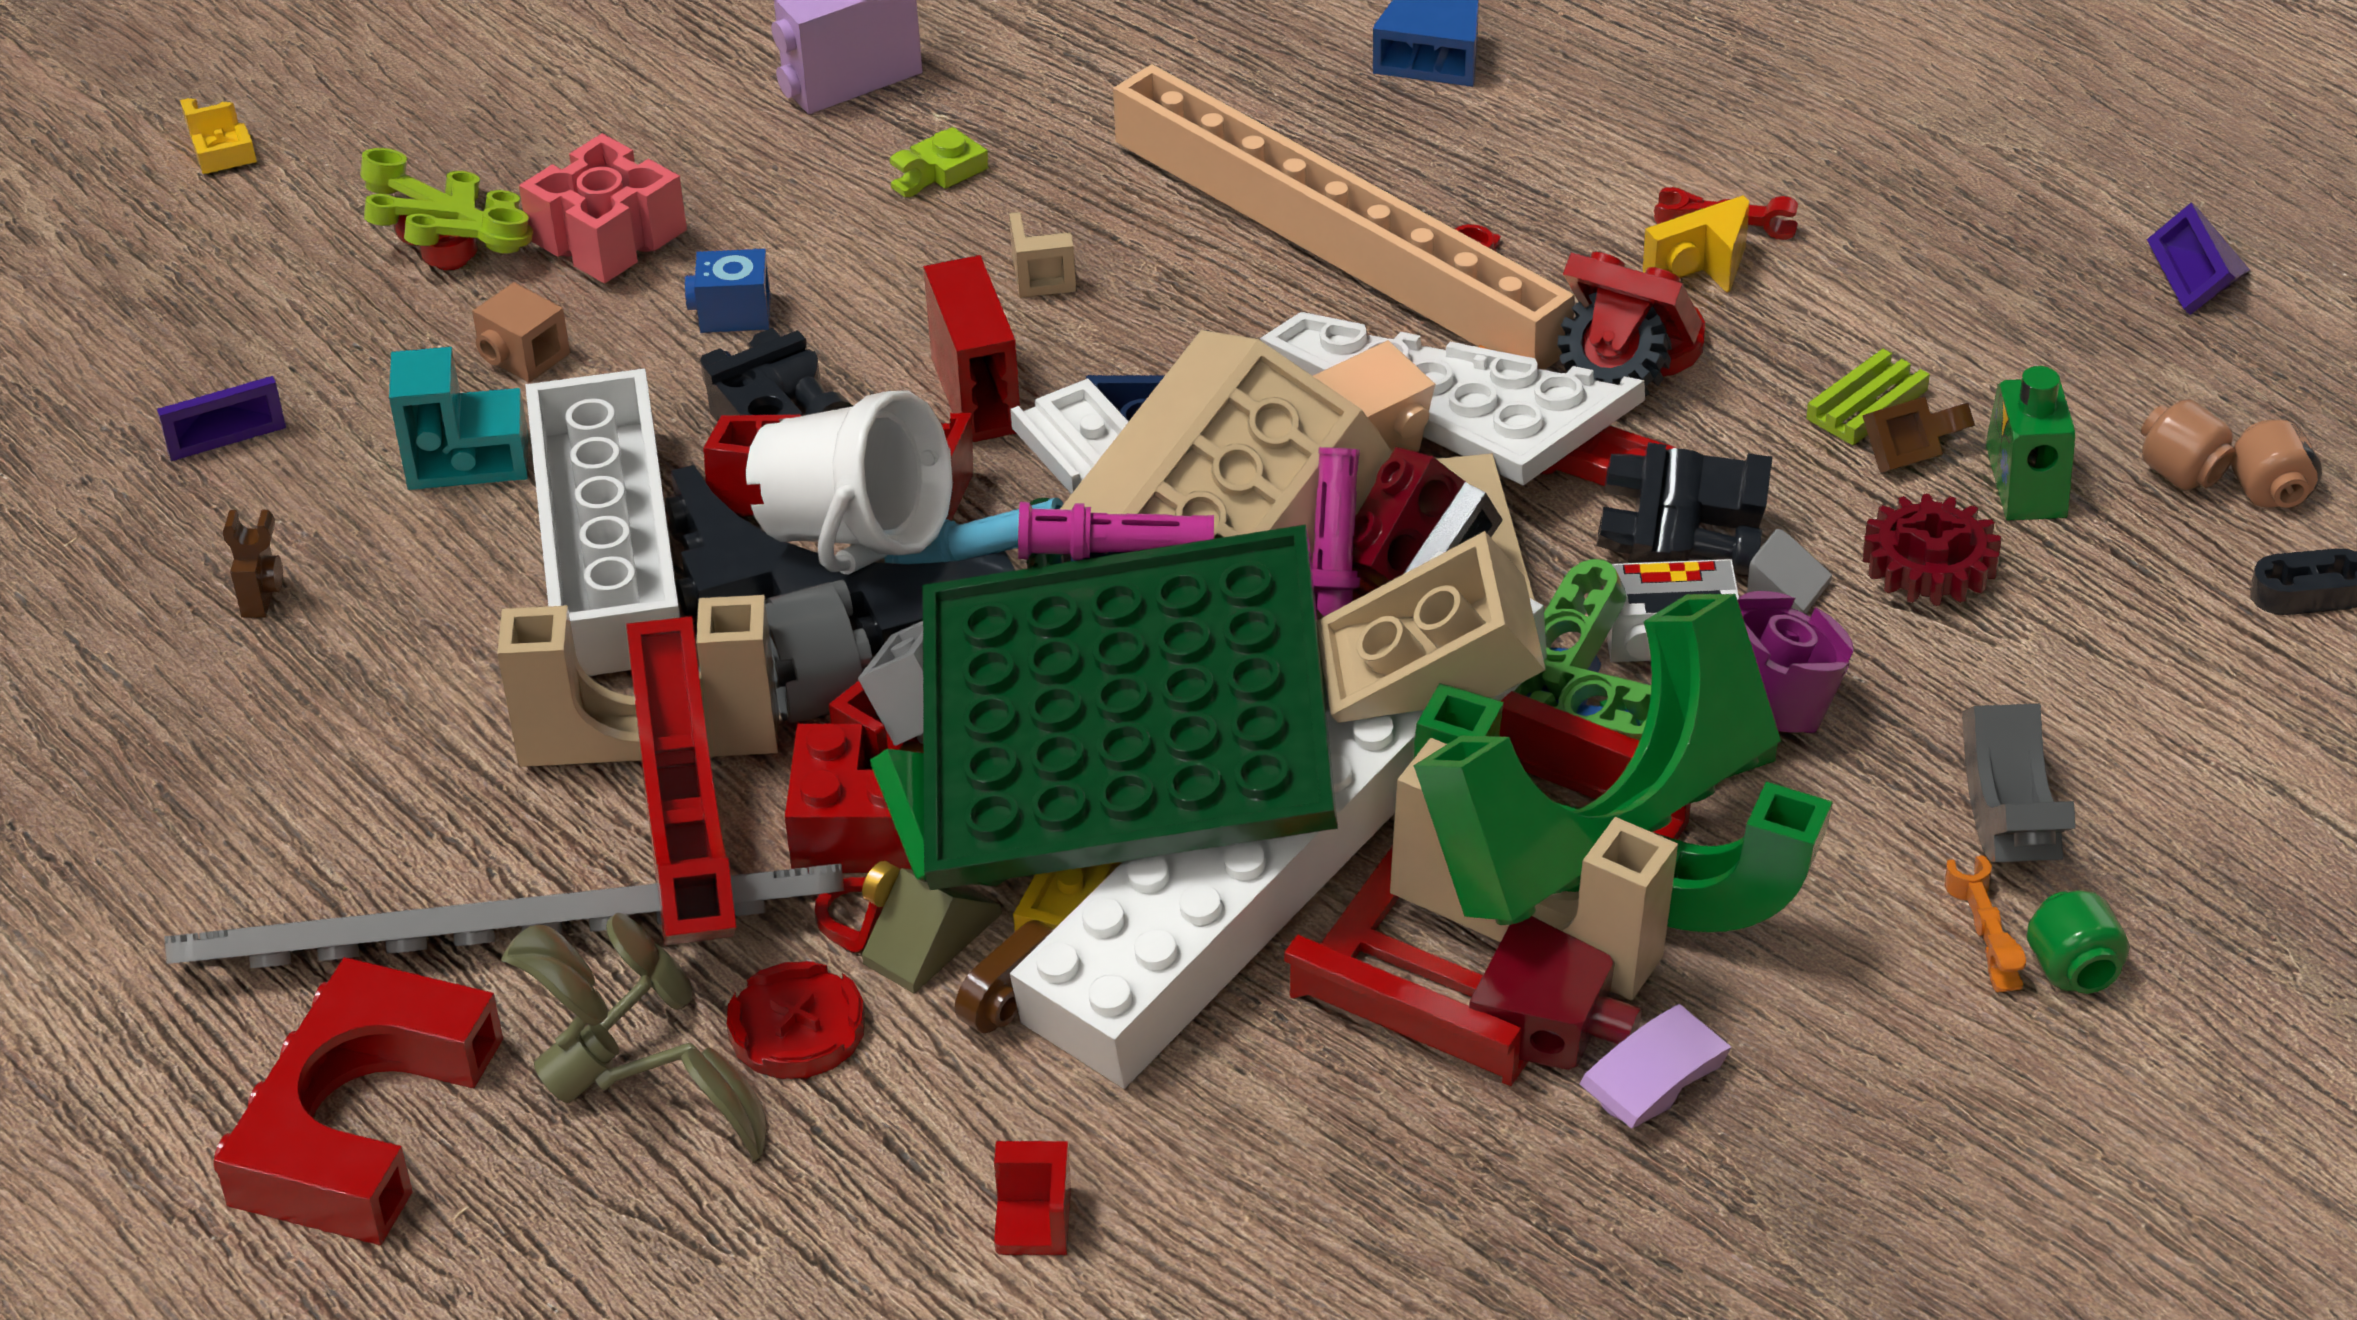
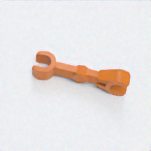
[1945,855,2026,992]

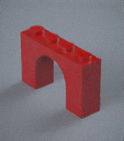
[214,957,503,1246]

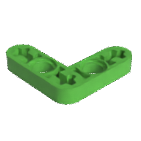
[1514,559,1651,740]

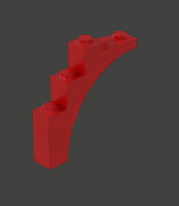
[626,616,736,945]

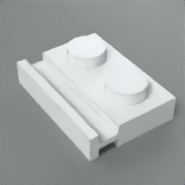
[1011,379,1128,494]

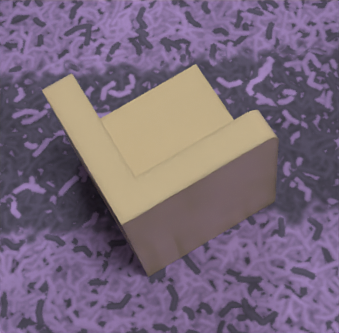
[1009,212,1076,298]

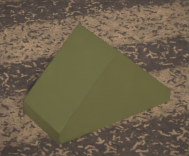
[862,868,1002,994]

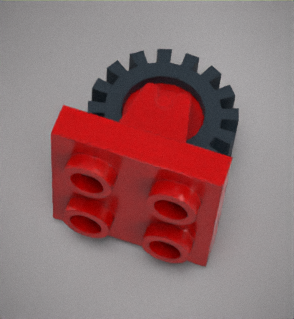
[1558,252,1702,397]

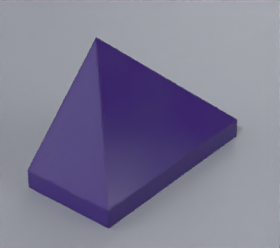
[2147,203,2250,315]
[157,376,286,461]

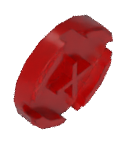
[726,961,865,1079]

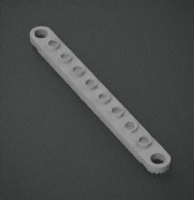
[164,864,844,968]

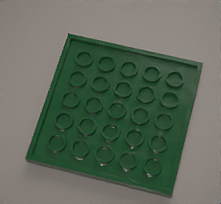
[923,524,1338,891]

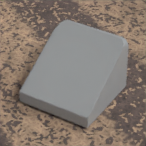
[1747,529,1832,614]

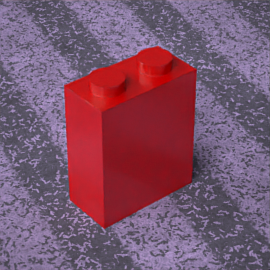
[923,255,1020,442]

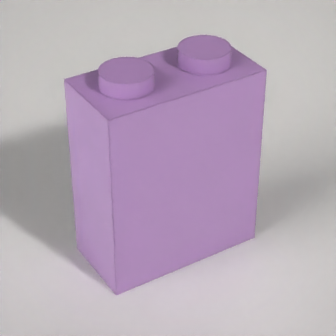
[771,0,922,115]

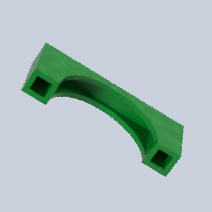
[1414,594,1781,925]

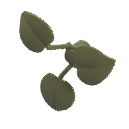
[501,913,766,1163]

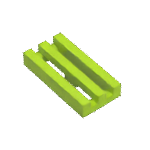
[1806,348,1930,445]

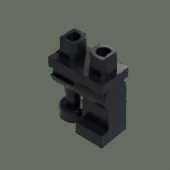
[700,328,853,422]
[1596,442,1773,577]

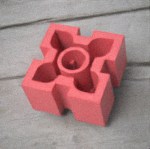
[519,133,687,284]

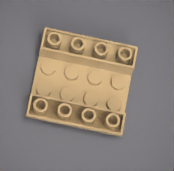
[1060,330,1392,564]

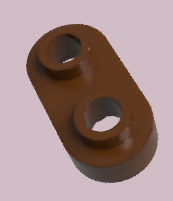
[955,920,1054,1034]

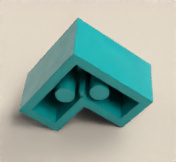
[389,347,528,490]

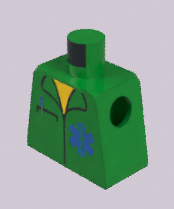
[1986,366,2075,521]

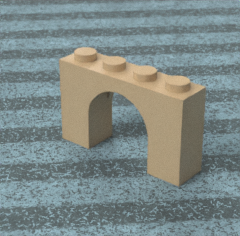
[497,595,779,767]
[1390,738,1678,1001]

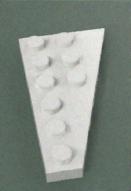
[1260,312,1645,485]

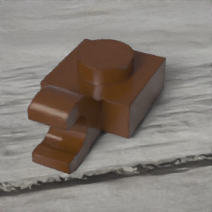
[1862,397,1975,473]
[223,510,283,618]

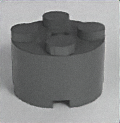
[765,579,873,724]

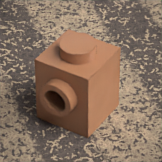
[472,282,570,383]

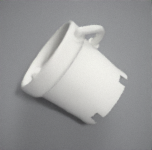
[746,390,953,574]

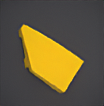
[180,98,257,174]

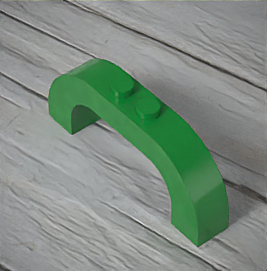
[1414,683,1833,932]

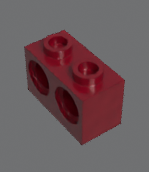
[1352,447,1467,587]

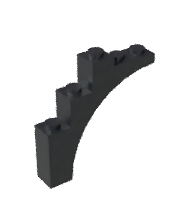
[665,465,1015,654]

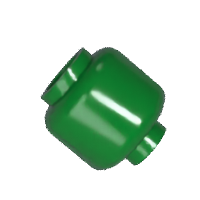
[2026,890,2130,994]

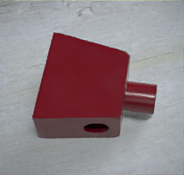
[1469,916,1642,1070]

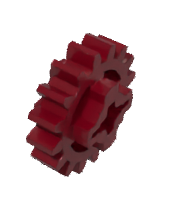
[1862,494,2001,606]

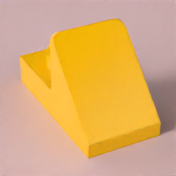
[1642,195,1750,292]

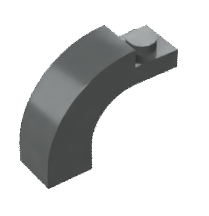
[1962,703,2076,862]

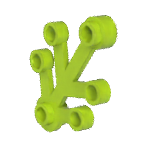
[360,148,533,253]

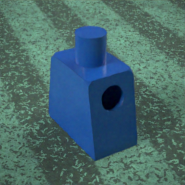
[1373,0,1479,87]

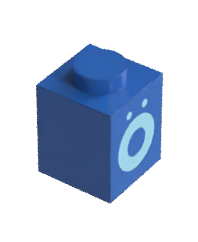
[685,249,771,333]

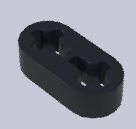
[2250,548,2357,615]

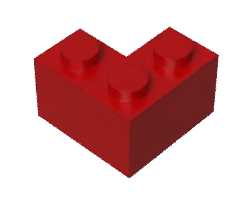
[785,723,912,873]

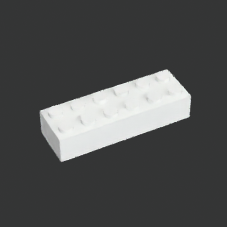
[525,368,680,676]

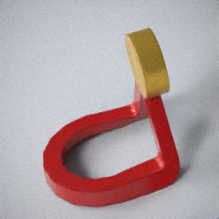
[814,861,901,953]

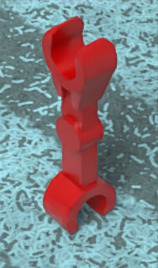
[1654,187,1798,240]

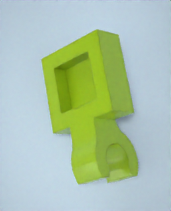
[889,127,988,197]

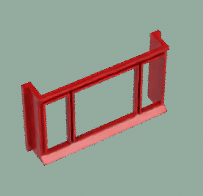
[1284,691,1691,1087]

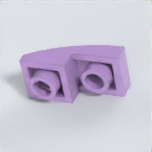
[1580,1004,1731,1129]

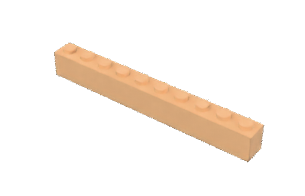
[1113,64,1575,370]

